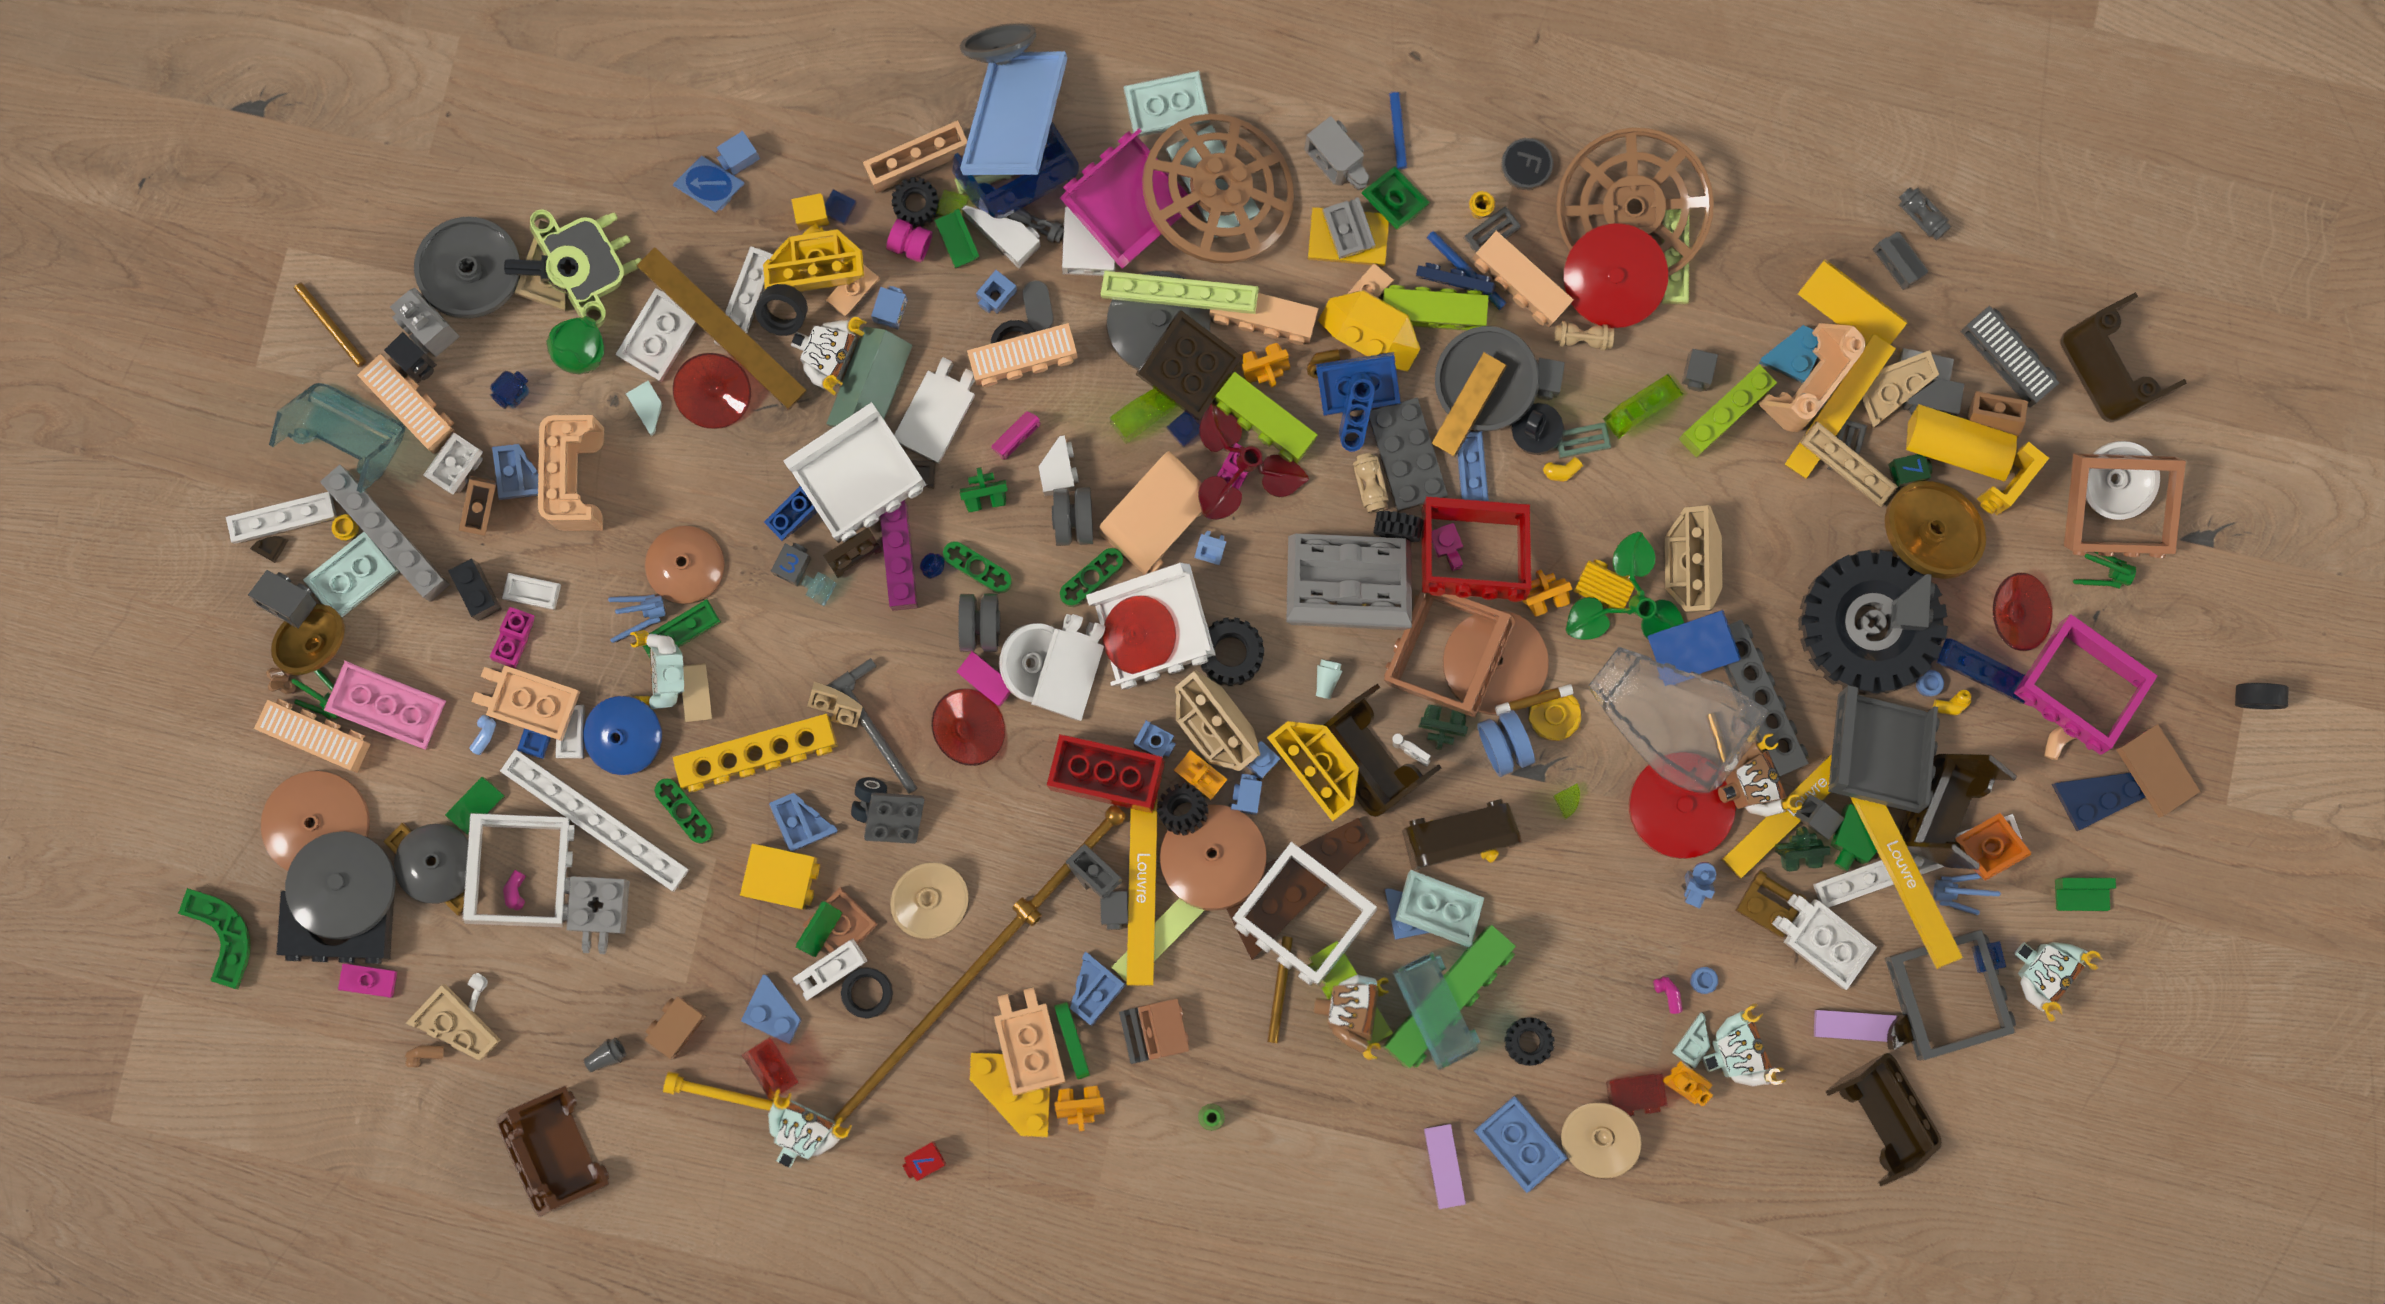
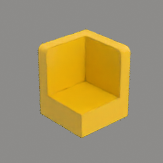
[791,193,829,231]

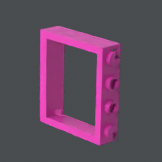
[2014,614,2157,755]

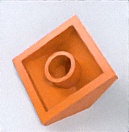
[1955,813,2031,881]

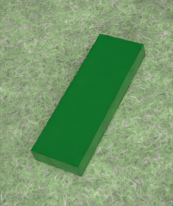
[643,599,721,658]

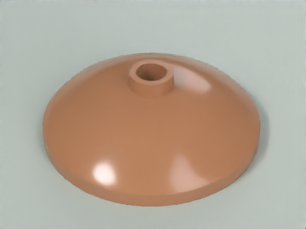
[645,526,725,604]

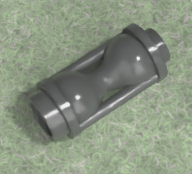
[1899,187,1952,241]

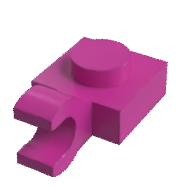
[1432,523,1463,572]

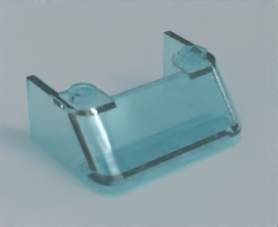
[269,383,405,493]
[1393,951,1481,1070]

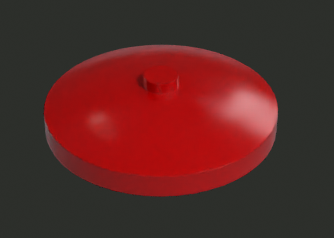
[1564,223,1668,328]
[1629,753,1736,859]

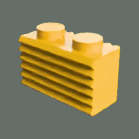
[1573,559,1634,614]

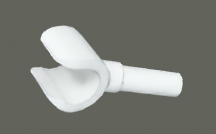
[468,973,488,1012]

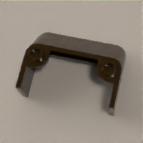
[2060,292,2187,422]
[1324,683,1442,817]
[1899,754,2017,870]
[1402,799,1522,871]
[1825,1053,1942,1187]

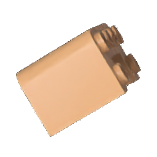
[538,415,604,531]

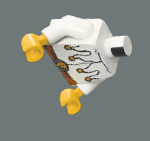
[791,317,867,395]

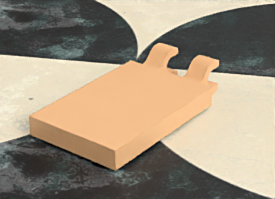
[471,665,580,741]
[994,987,1066,1096]

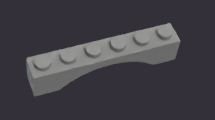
[320,465,450,602]

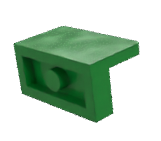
[935,208,979,268]
[2055,878,2116,911]

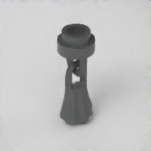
[1005,203,1064,243]

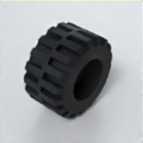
[1201,617,1264,686]

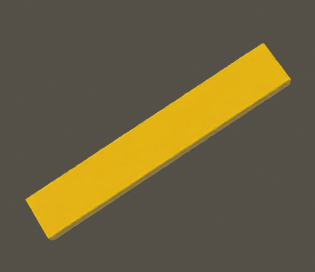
[1784,334,1896,479]

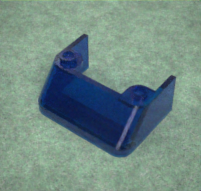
[952,122,1079,219]

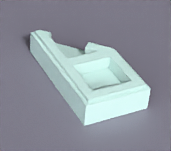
[626,381,663,436]
[1672,1013,1710,1069]

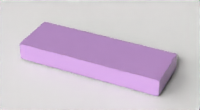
[1814,1010,1896,1042]
[1424,1124,1466,1209]

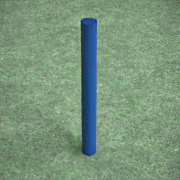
[1427,231,1507,310]

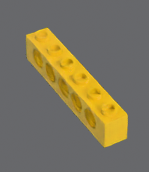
[672,713,838,793]

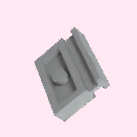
[1323,197,1375,259]

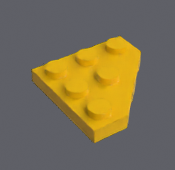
[970,1053,1050,1137]

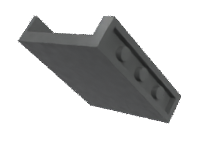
[1828,685,1940,813]

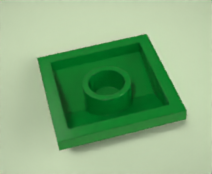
[1361,166,1430,230]

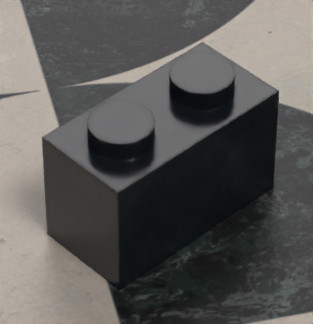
[384,332,437,383]
[448,559,502,621]

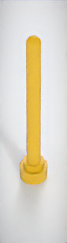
[663,1071,774,1111]

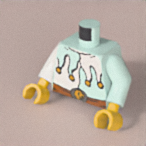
[630,630,684,709]
[2015,942,2103,1022]
[1702,1003,1786,1086]
[768,1089,852,1168]

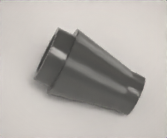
[584,1038,626,1072]

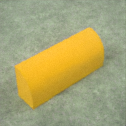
[1798,259,1908,345]
[1906,404,2017,482]

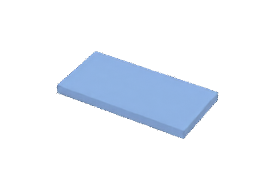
[960,51,1067,175]

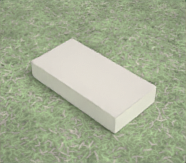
[502,573,561,610]
[556,705,585,759]

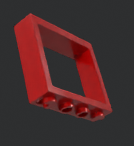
[1422,496,1531,602]

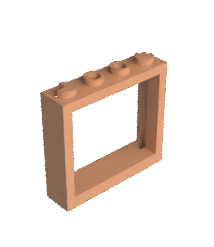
[2064,453,2186,558]
[1384,590,1516,718]

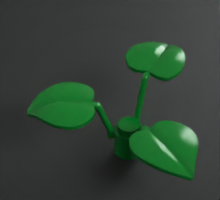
[1566,532,1684,640]

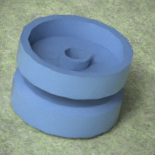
[1477,709,1535,777]

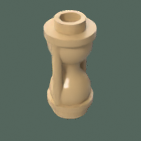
[1554,321,1614,351]
[1353,453,1389,513]

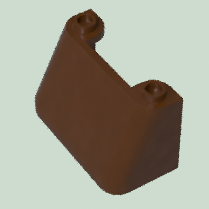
[497,1086,609,1217]

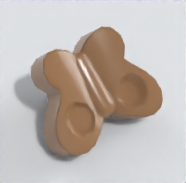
[266,668,296,694]

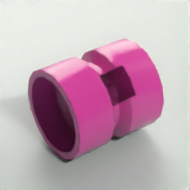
[886,218,933,263]

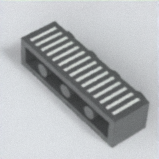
[1960,305,2059,408]

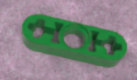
[943,541,1012,594]
[1060,548,1123,607]
[654,779,714,844]
[1054,1002,1090,1080]

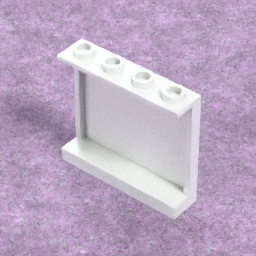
[783,402,927,543]
[1086,563,1215,690]

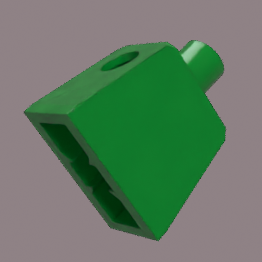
[1830,804,1877,872]

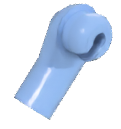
[469,715,496,755]

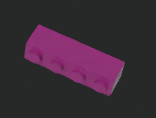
[880,500,918,611]

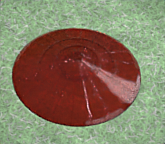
[673,353,751,429]
[1993,573,2052,651]
[1103,596,1176,674]
[931,689,1005,766]

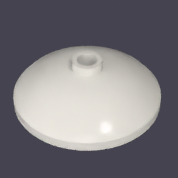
[2086,441,2160,520]
[1000,623,1055,702]

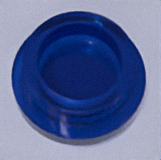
[920,553,945,579]

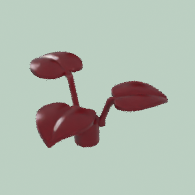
[1198,404,1309,520]

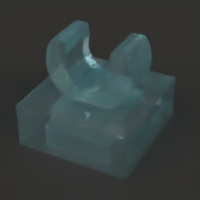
[801,572,837,606]

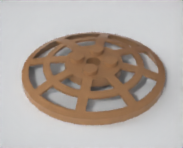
[1142,114,1294,264]
[1557,128,1714,277]

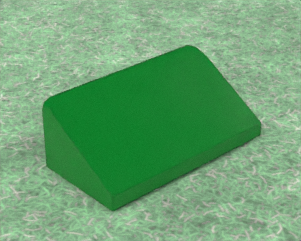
[445,777,505,835]
[795,901,842,957]

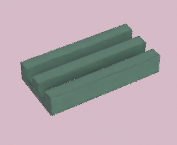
[1557,422,1611,459]

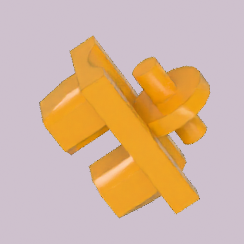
[1242,343,1291,387]
[1522,570,1572,616]
[1174,750,1228,800]
[1663,1060,1713,1107]
[1055,1086,1105,1132]

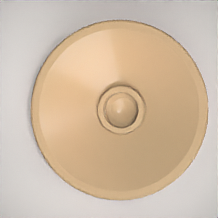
[890,863,969,939]
[1561,1103,1641,1178]

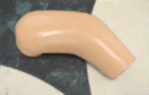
[2044,727,2076,760]

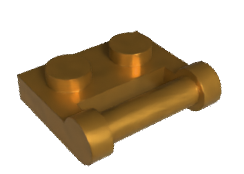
[1735,870,1806,938]

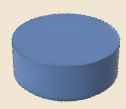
[1916,670,1944,697]
[1690,967,1718,994]

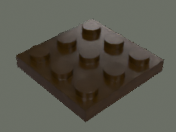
[1135,310,1243,420]

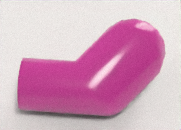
[503,869,526,911]

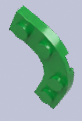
[178,888,251,989]

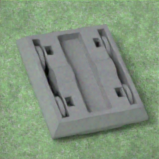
[1286,533,1412,630]

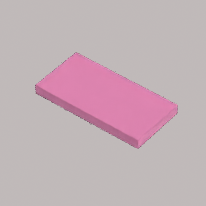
[324,661,446,750]

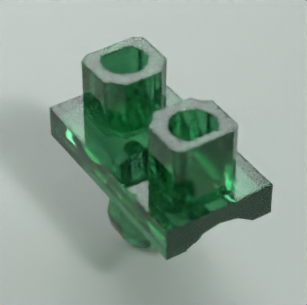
[1418,704,1468,750]
[1775,826,1831,872]

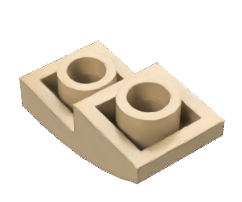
[682,663,712,722]
[807,682,863,728]

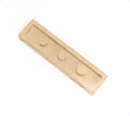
[1800,422,1898,507]

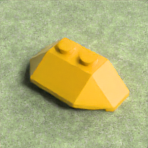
[763,229,864,291]
[1318,290,1421,372]
[1267,721,1359,822]

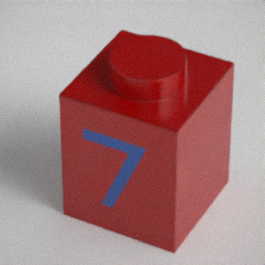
[902,1141,947,1182]

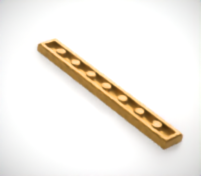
[636,247,807,410]

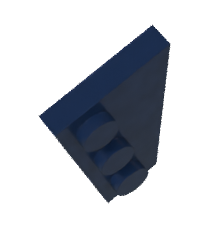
[2052,773,2145,831]

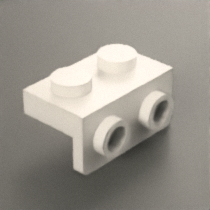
[423,432,483,494]

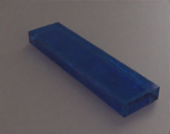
[1937,638,2025,704]

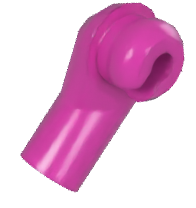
[1653,976,1683,1014]

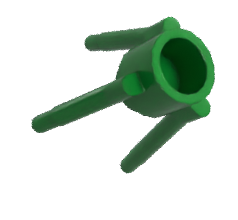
[2073,552,2136,589]
[292,669,340,720]

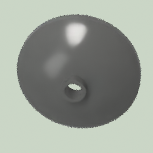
[960,23,1036,65]
[394,824,469,904]

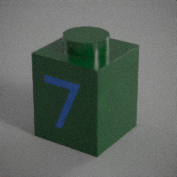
[1888,454,1932,489]

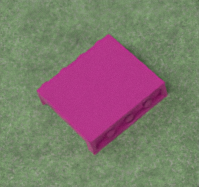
[1060,128,1197,269]

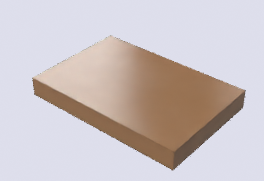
[2116,724,2201,818]

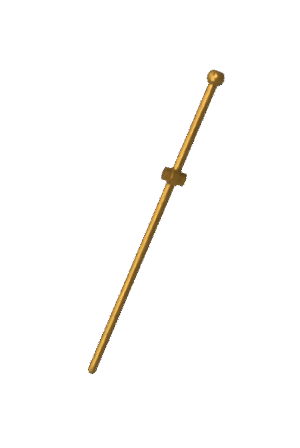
[834,805,1126,1123]

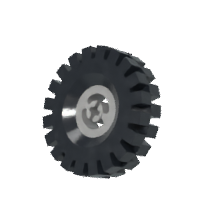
[1798,550,1948,695]

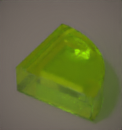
[936,189,969,217]
[1553,784,1580,819]

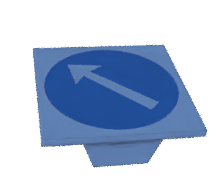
[673,156,745,213]

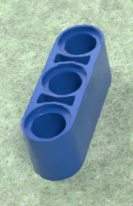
[1339,372,1375,452]

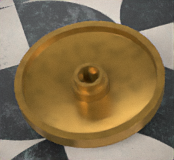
[1885,481,1986,579]

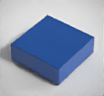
[517,729,551,759]

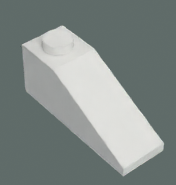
[962,206,1040,268]

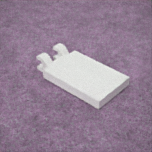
[615,288,697,382]
[894,357,975,464]
[1031,614,1105,721]
[1772,894,1877,990]

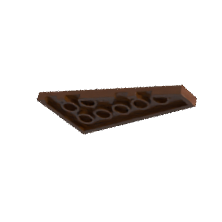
[1226,818,1370,960]

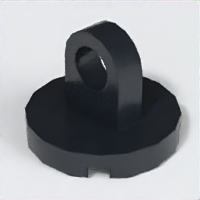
[1511,403,1564,455]

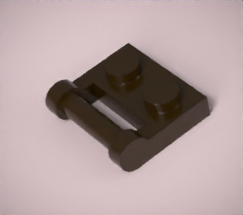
[823,527,882,578]

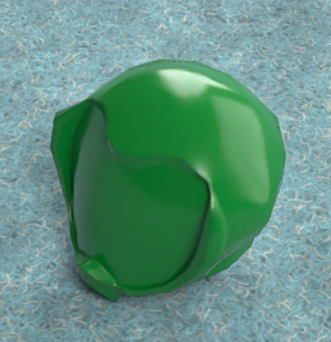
[546,316,604,375]

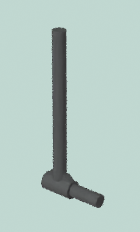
[826,658,918,794]

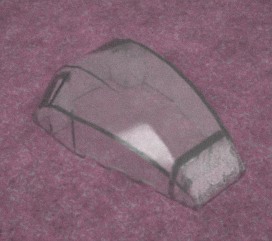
[1589,647,1769,793]

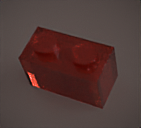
[742,1037,799,1100]
[1606,1073,1668,1116]

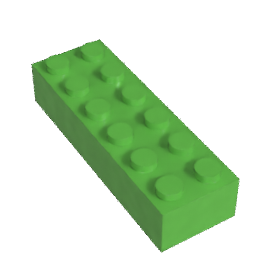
[1382,925,1516,1068]

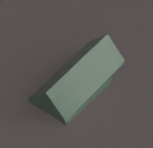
[826,327,913,427]

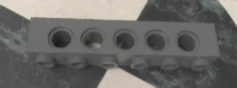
[1723,619,1809,777]

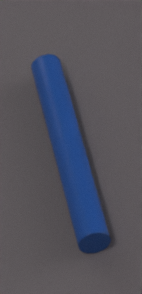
[1389,92,1407,170]

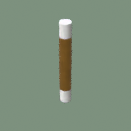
[1495,684,1573,716]

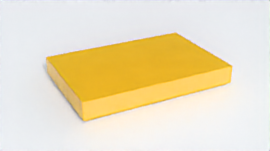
[1308,207,1389,266]

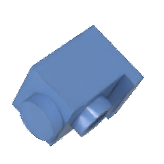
[976,270,1017,314]
[1133,720,1176,757]
[1231,774,1262,815]

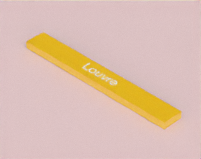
[1721,753,1832,878]
[1127,795,1158,986]
[1850,797,1963,969]

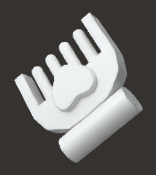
[1393,734,1431,767]

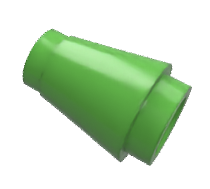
[1198,1104,1225,1131]

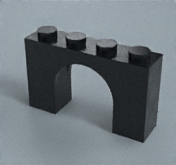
[276,891,394,964]

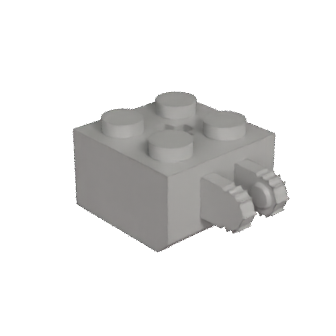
[1304,116,1369,191]
[390,288,460,357]
[567,876,630,954]

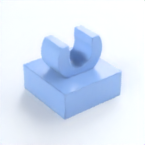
[1195,531,1226,565]

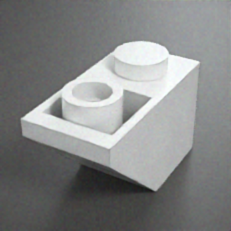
[1039,435,1079,497]

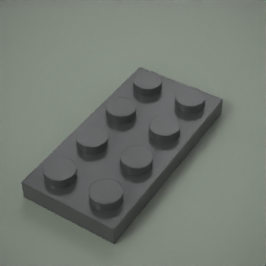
[1369,397,1448,512]

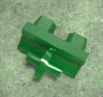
[960,467,1008,512]

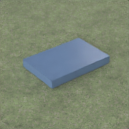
[1474,1096,1567,1193]

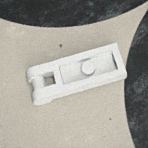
[792,939,867,1001]

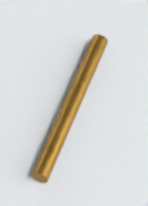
[294,283,366,367]
[1267,936,1293,1044]

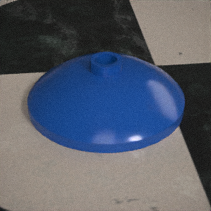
[584,696,662,775]

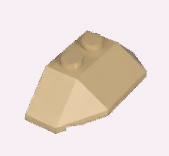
[1665,505,1722,612]
[1175,670,1261,771]

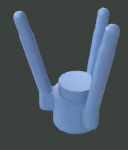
[608,594,666,643]
[1933,873,2001,915]

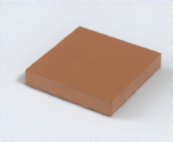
[803,887,878,953]

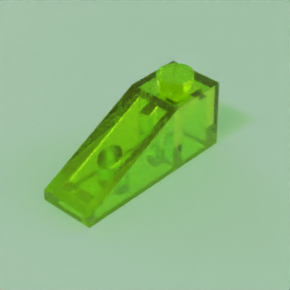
[1603,374,1683,440]
[1110,388,1177,444]

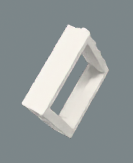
[463,814,574,927]
[1233,842,1377,986]

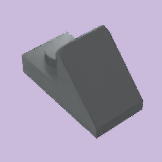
[1065,844,1122,900]

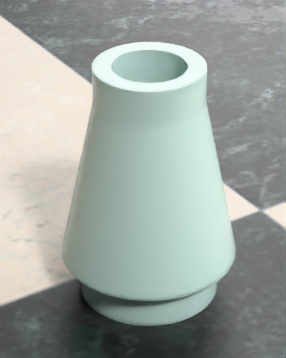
[1315,659,1343,699]

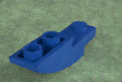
[764,486,818,541]

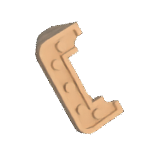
[1758,323,1865,432]
[1099,451,1202,575]

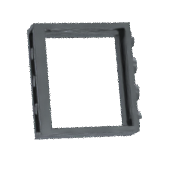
[1885,930,2016,1060]

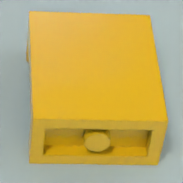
[1977,442,2049,515]
[740,843,820,910]

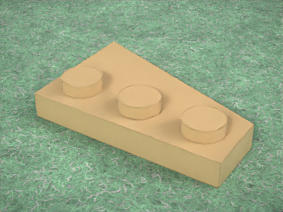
[515,220,565,312]
[1862,350,1939,428]
[406,984,501,1061]

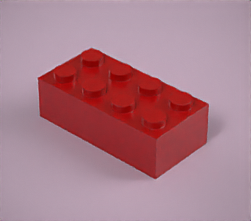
[1047,734,1165,813]

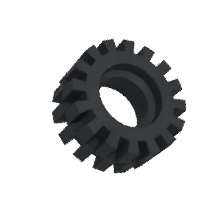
[891,177,939,228]
[1373,511,1423,542]
[1157,783,1209,835]
[1504,1017,1555,1066]

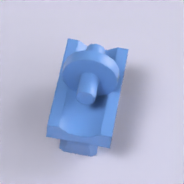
[1684,862,1716,908]

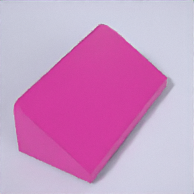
[991,411,1040,460]

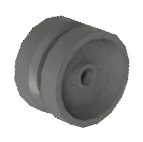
[1052,487,1093,546]
[958,594,1001,652]

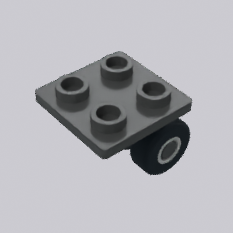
[851,777,925,844]

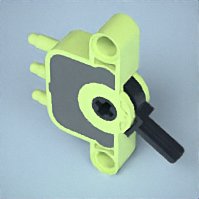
[504,209,641,328]

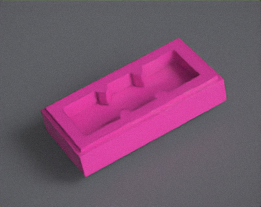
[338,963,398,998]

